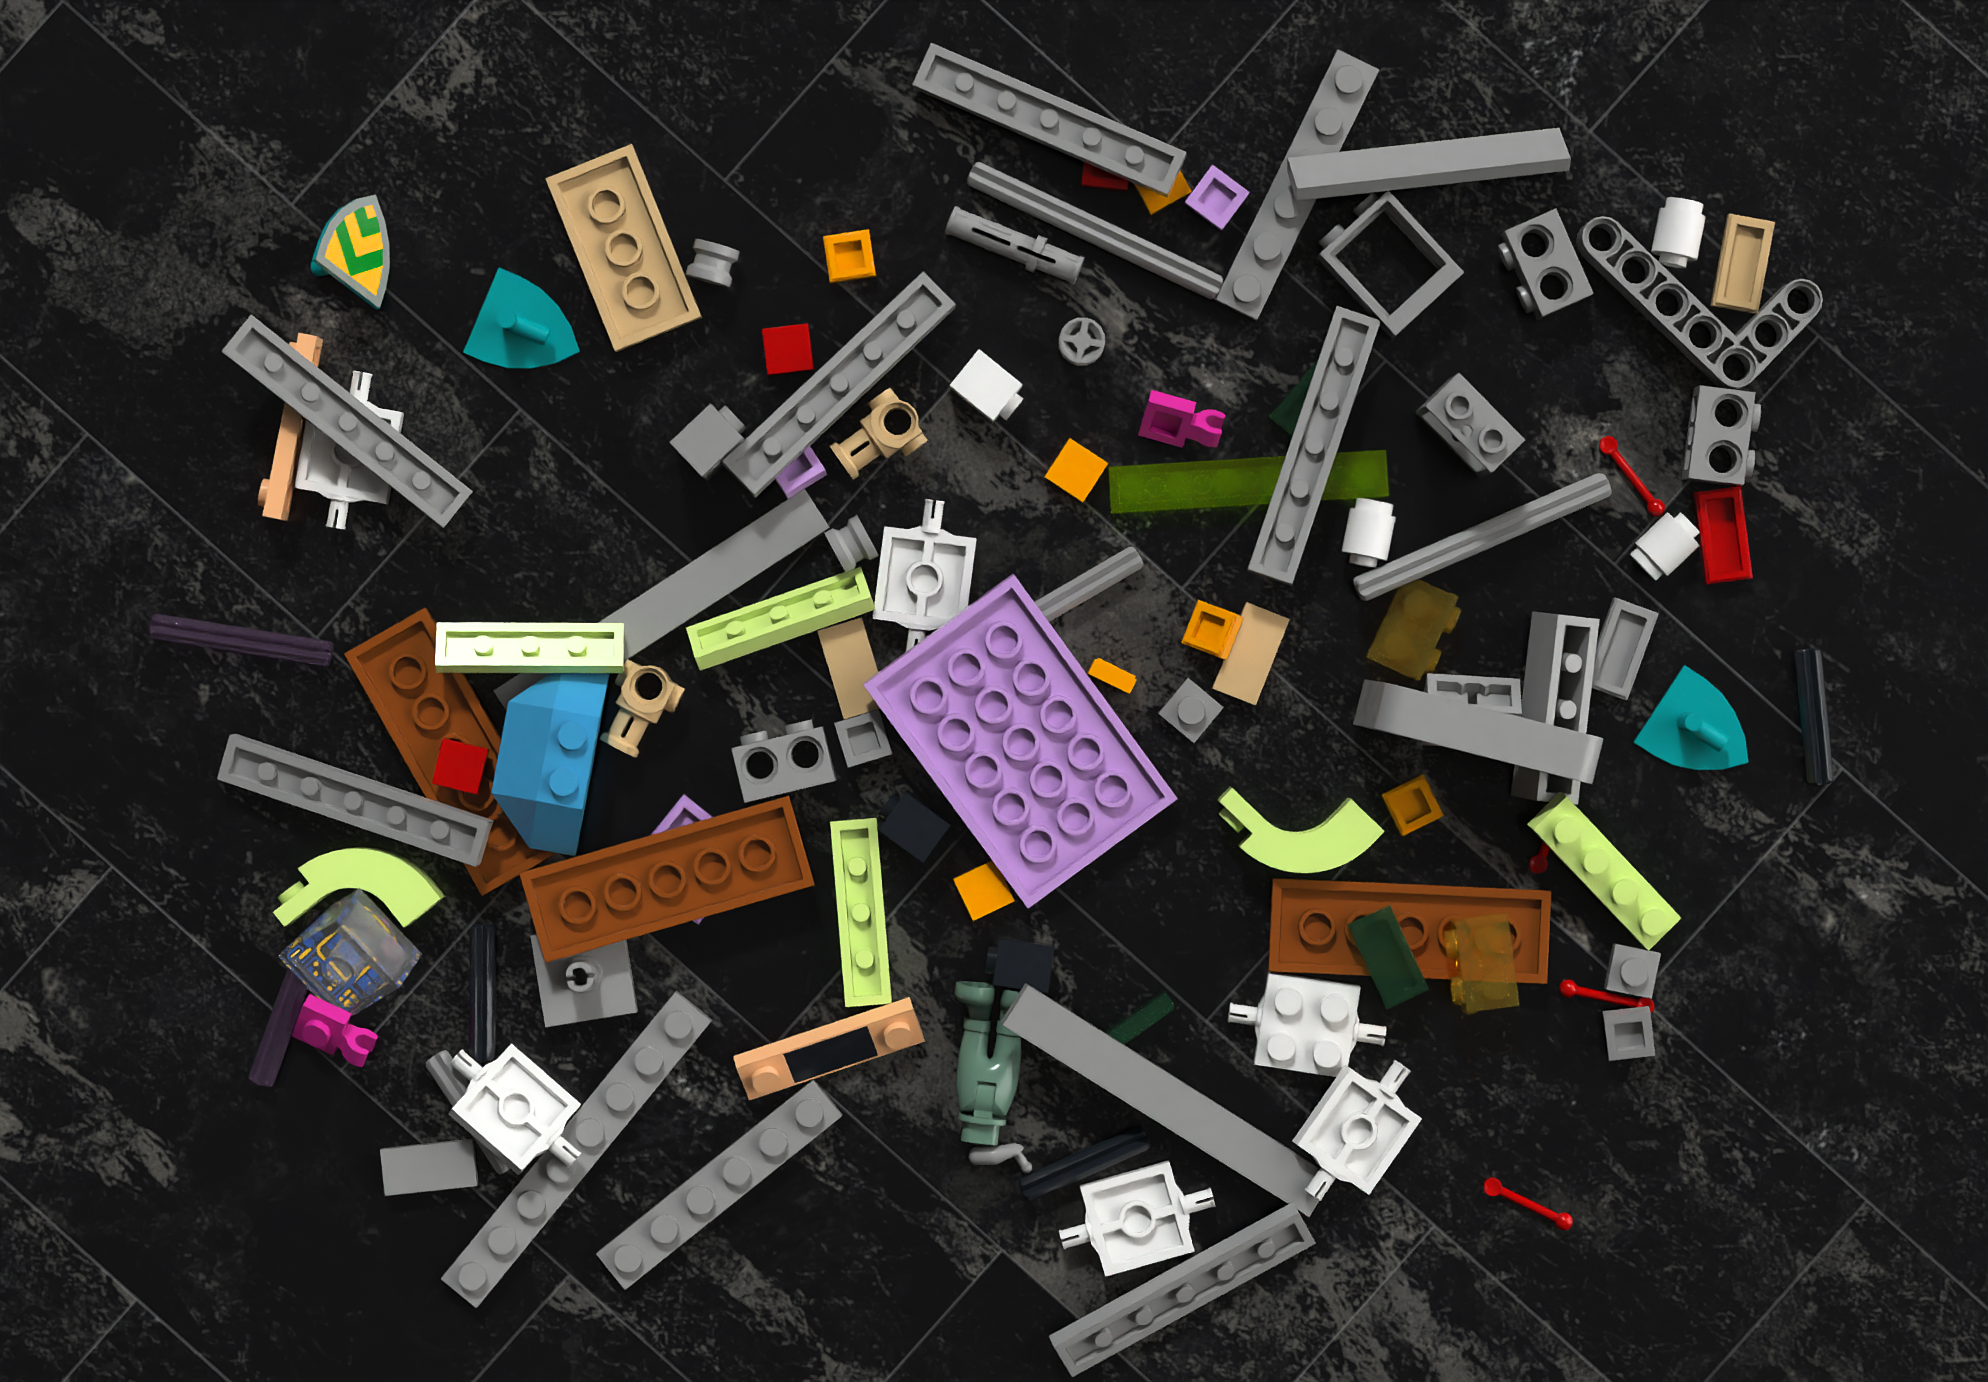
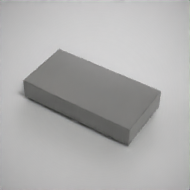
[1592,598,1659,700]
[380,1138,479,1196]

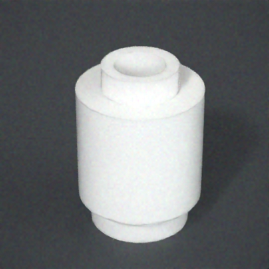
[1651,197,1706,268]
[1341,498,1396,568]
[1630,512,1700,581]

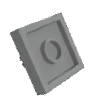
[530,934,638,1027]

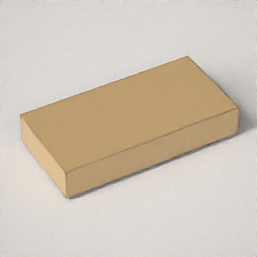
[1710,214,1775,314]
[1212,602,1290,705]
[817,617,881,719]

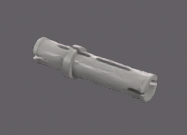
[945,206,1085,285]

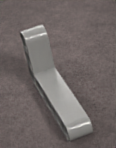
[1576,216,1823,390]
[1353,679,1603,784]

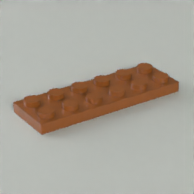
[344,608,557,896]
[519,795,815,963]
[1268,878,1551,984]

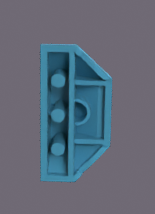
[491,673,610,856]

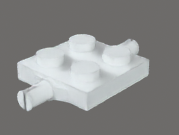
[294,371,404,530]
[872,499,977,652]
[1228,971,1386,1077]
[449,1044,581,1175]
[1292,1060,1422,1201]
[1059,1160,1216,1277]

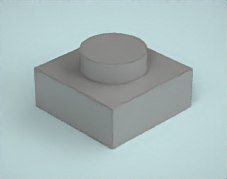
[1158,678,1224,743]
[834,710,893,767]
[1604,943,1661,999]
[1603,1006,1655,1061]

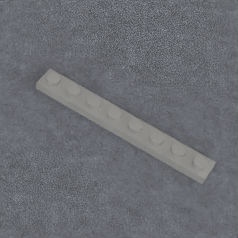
[441,991,712,1308]

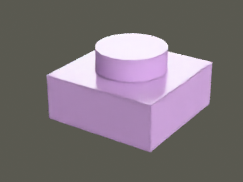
[1184,165,1250,231]
[775,446,827,499]

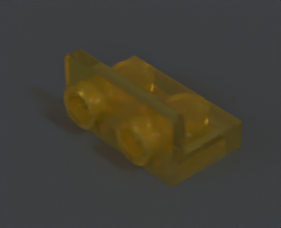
[1365,579,1461,681]
[1444,912,1520,1014]

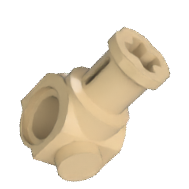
[829,388,928,480]
[599,659,685,757]

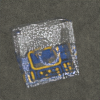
[278,888,422,1016]

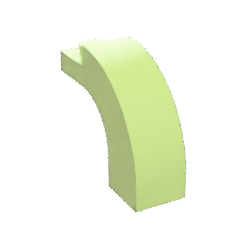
[1217,787,1384,873]
[273,847,446,927]

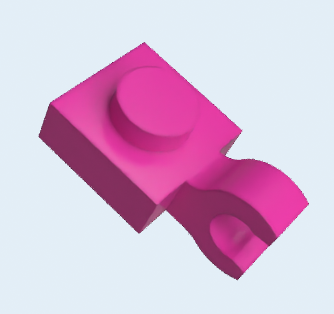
[1138,390,1226,448]
[292,994,378,1067]

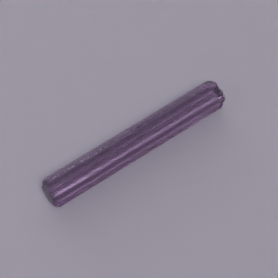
[149,614,333,666]
[249,909,325,1087]

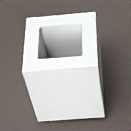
[950,349,1023,423]

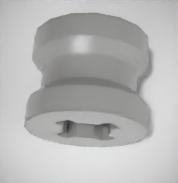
[685,239,740,288]
[1059,318,1105,366]
[825,515,879,573]

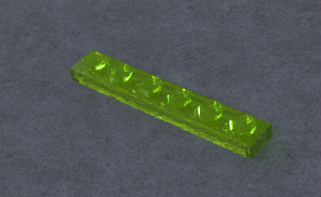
[1108,450,1389,514]

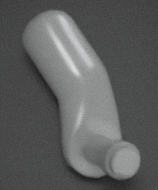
[969,1143,1033,1174]

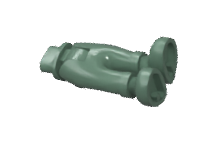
[954,981,1021,1145]

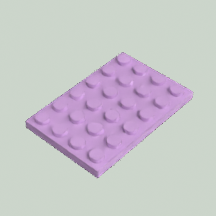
[863,574,1178,908]

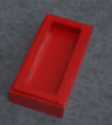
[1692,486,1753,585]

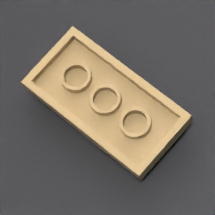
[545,144,702,352]

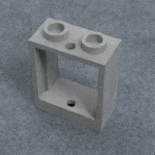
[1317,191,1464,339]
[1415,373,1525,478]

